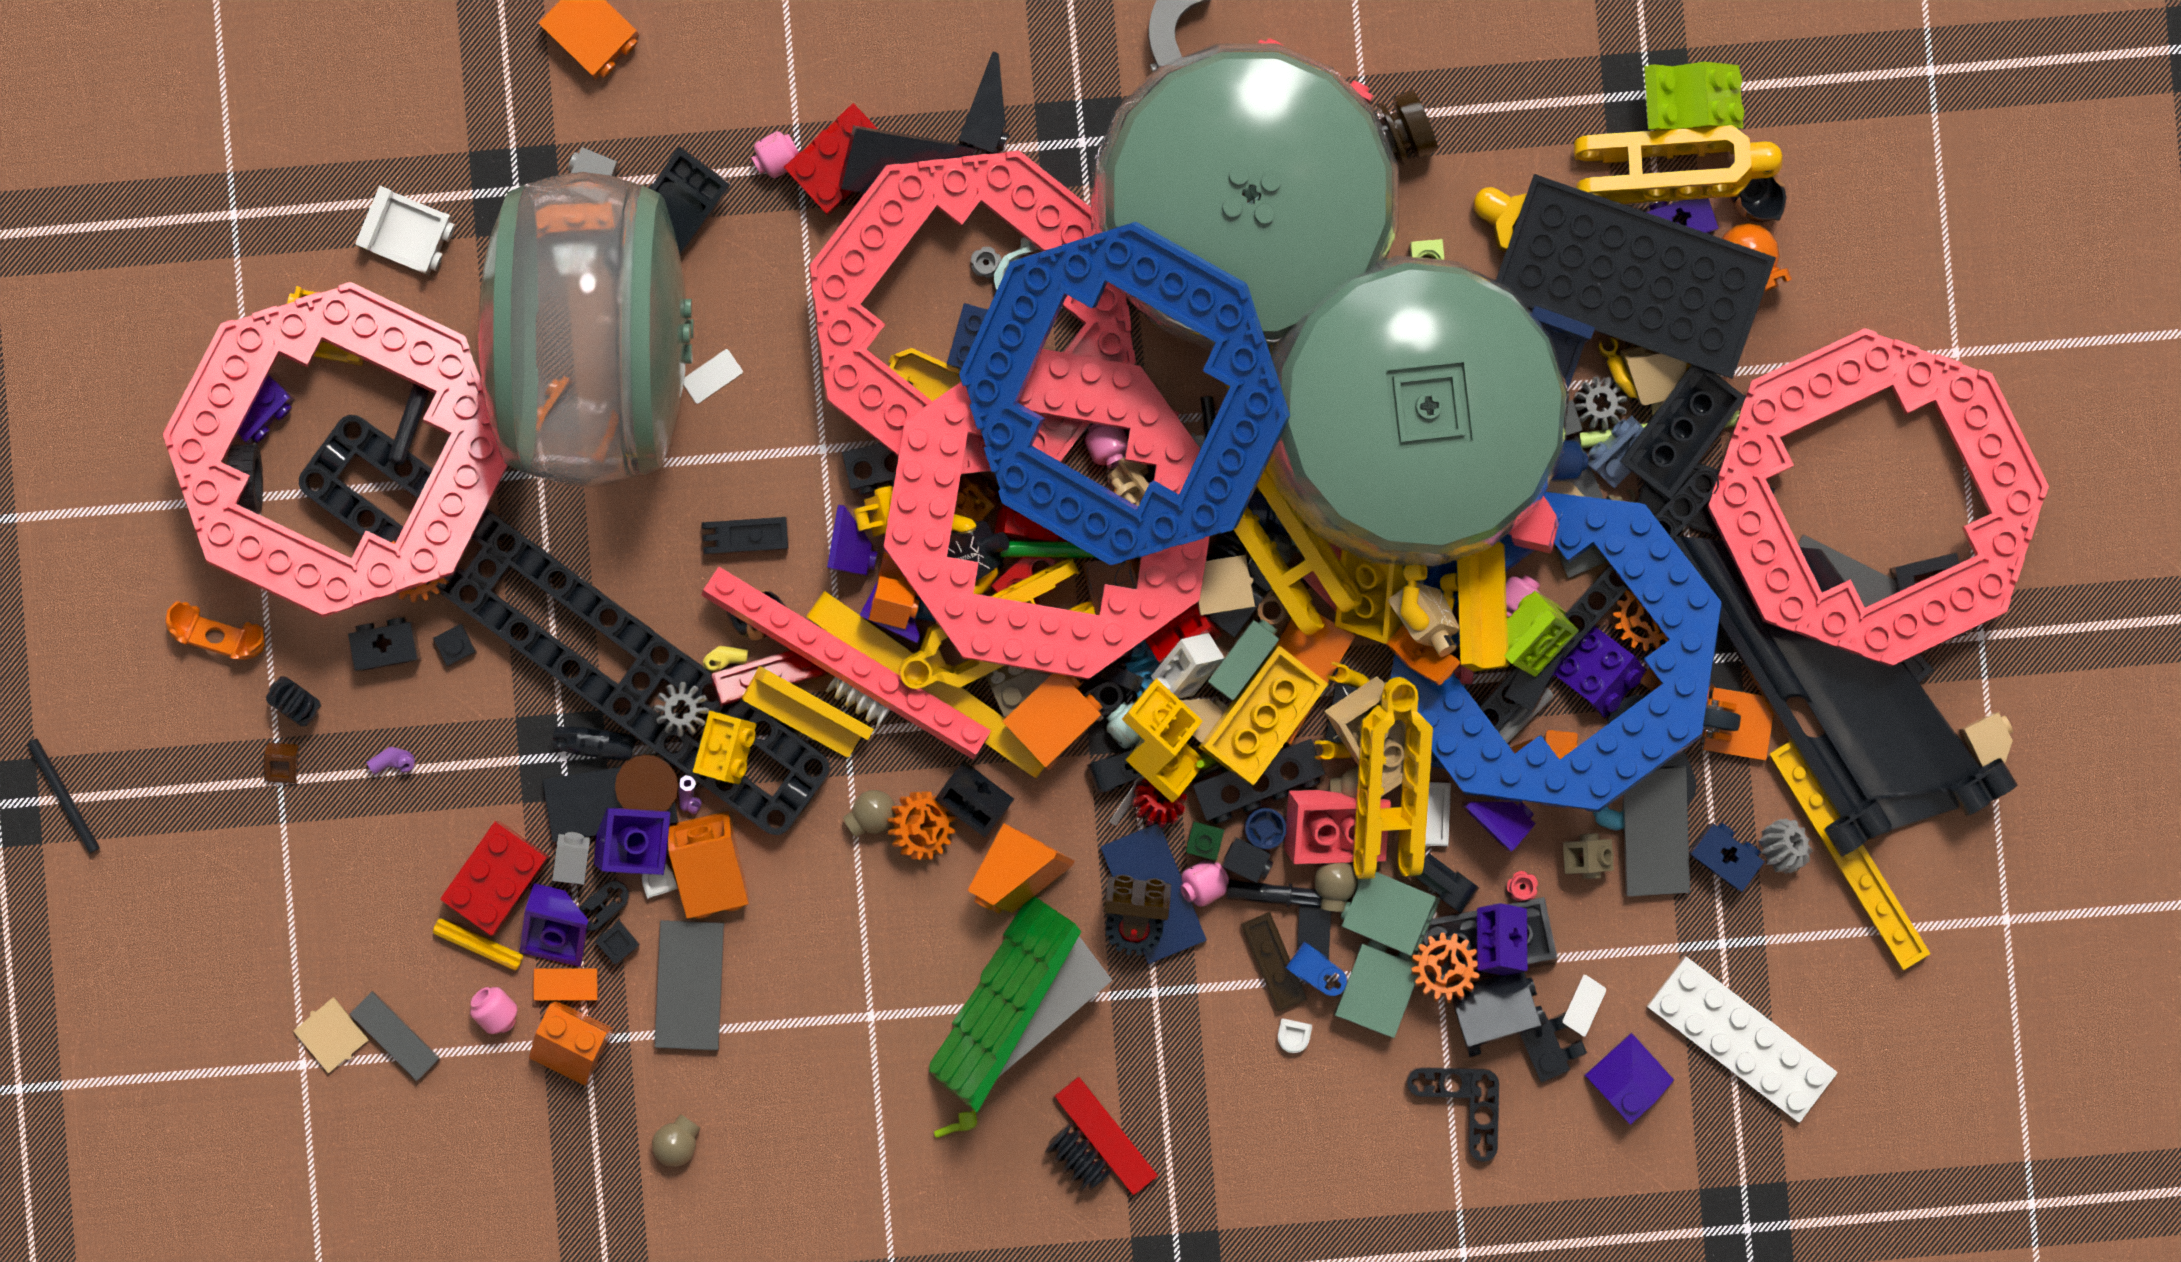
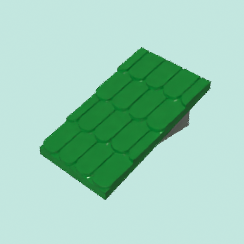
[929,896,1112,1113]

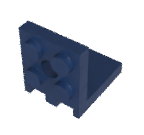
[1528,306,1595,394]

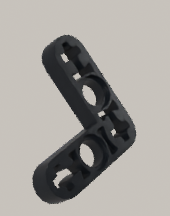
[1406,1067,1499,1162]

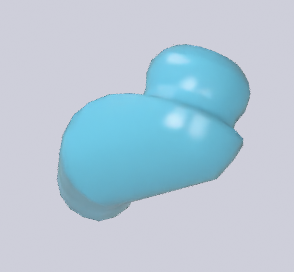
[1593,806,1623,831]

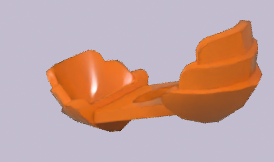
[166,601,265,660]

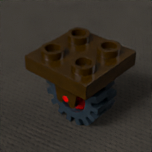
[1104,875,1171,956]

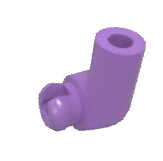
[366,747,415,775]
[678,776,702,815]

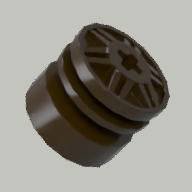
[1365,89,1438,170]

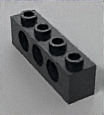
[1192,739,1325,824]

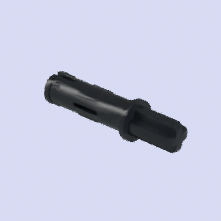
[1227,879,1322,909]

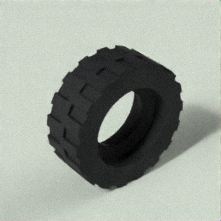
[227,444,263,514]

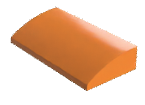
[1275,613,1356,744]

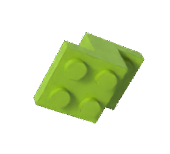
[1644,61,1744,130]
[1504,590,1579,677]

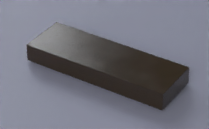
[1241,911,1307,1012]

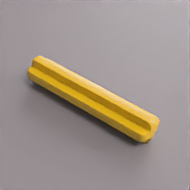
[433,919,523,970]

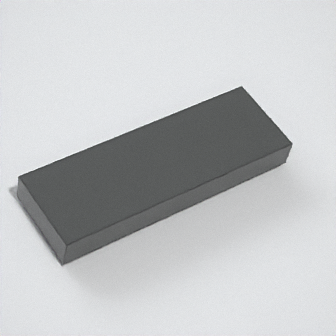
[350,991,440,1081]

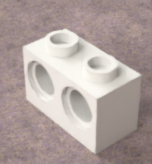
[1151,633,1224,699]

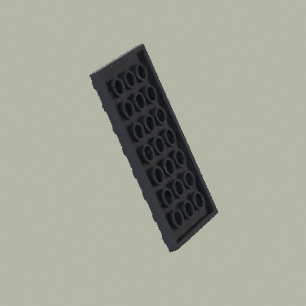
[1494,174,1776,379]

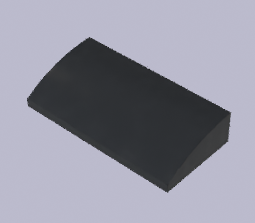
[1619,365,1746,499]
[1423,897,1558,984]

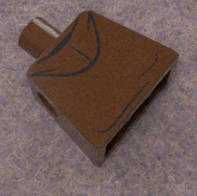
[1082,558,1140,615]

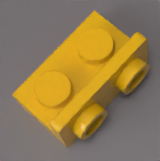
[693,711,756,784]

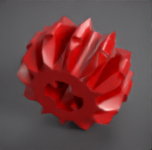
[1132,778,1187,828]

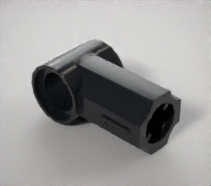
[1415,853,1479,913]

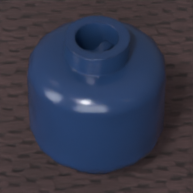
[1547,440,1588,482]

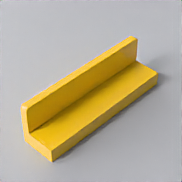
[1457,542,1509,671]
[742,666,874,757]

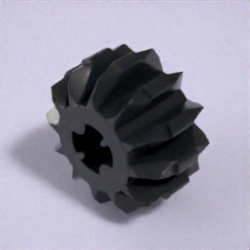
[265,676,321,726]

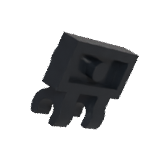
[1520,1011,1587,1083]

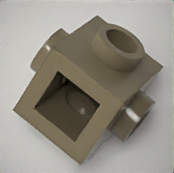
[1563,833,1614,879]

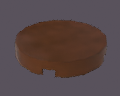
[615,755,679,811]

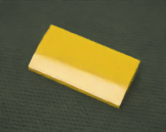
[1199,645,1328,786]

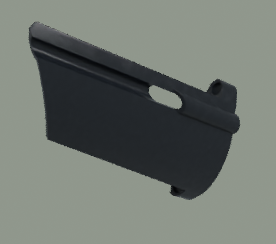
[1673,536,2018,857]

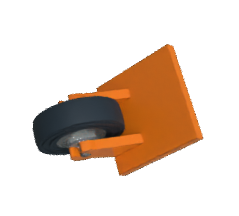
[1702,688,1774,760]

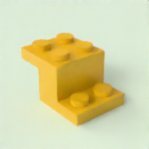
[1122,678,1203,803]

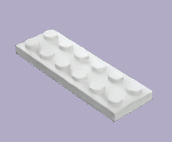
[1647,956,1838,1123]

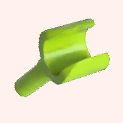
[1197,752,1216,770]
[934,1111,977,1138]

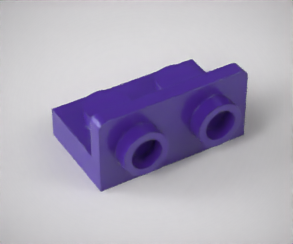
[238,374,295,444]

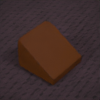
[264,743,299,783]

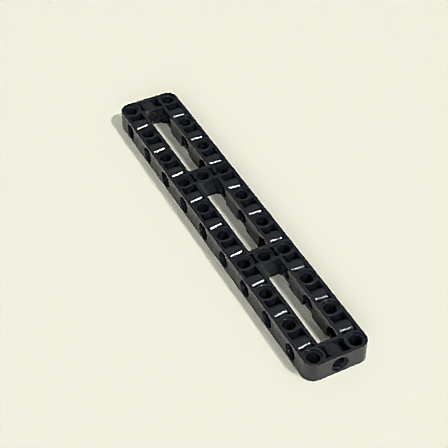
[299,415,831,835]

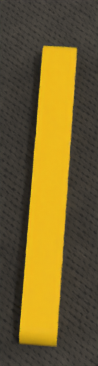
[806,591,1045,779]

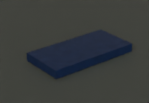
[1100,823,1207,964]

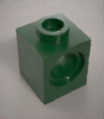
[1185,821,1224,861]

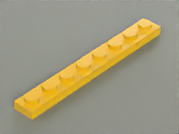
[1768,740,1931,970]

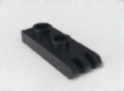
[701,517,789,554]

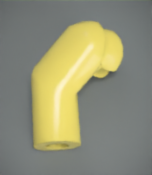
[703,646,748,673]

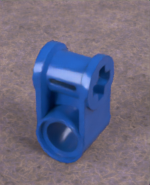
[1286,942,1347,996]

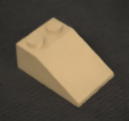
[1324,676,1432,797]

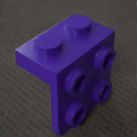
[1554,626,1646,718]

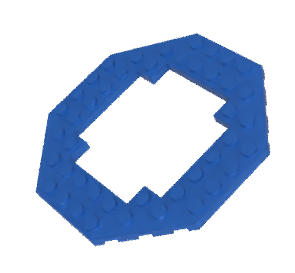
[959,221,1290,566]
[1390,491,1722,812]

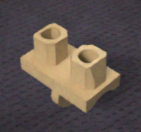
[1109,457,1149,506]

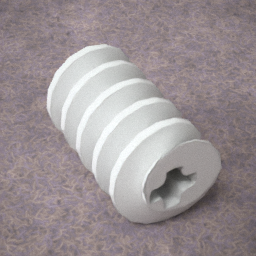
[826,677,891,728]

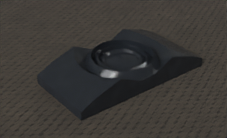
[606,146,731,260]

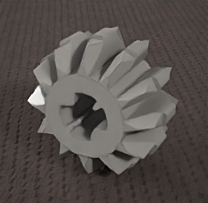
[1574,376,1627,430]
[654,682,709,737]
[1759,818,1813,874]

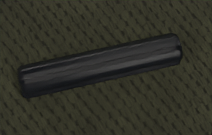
[388,384,429,465]

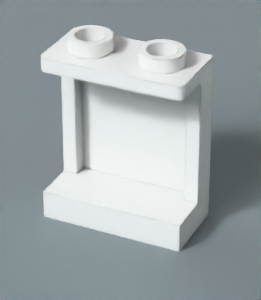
[355,185,455,276]

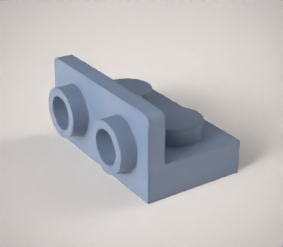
[1588,415,1644,488]

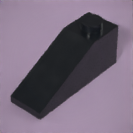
[958,51,1009,154]

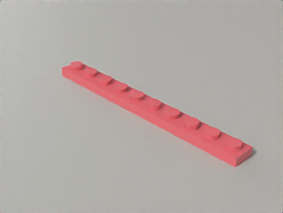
[701,567,991,760]

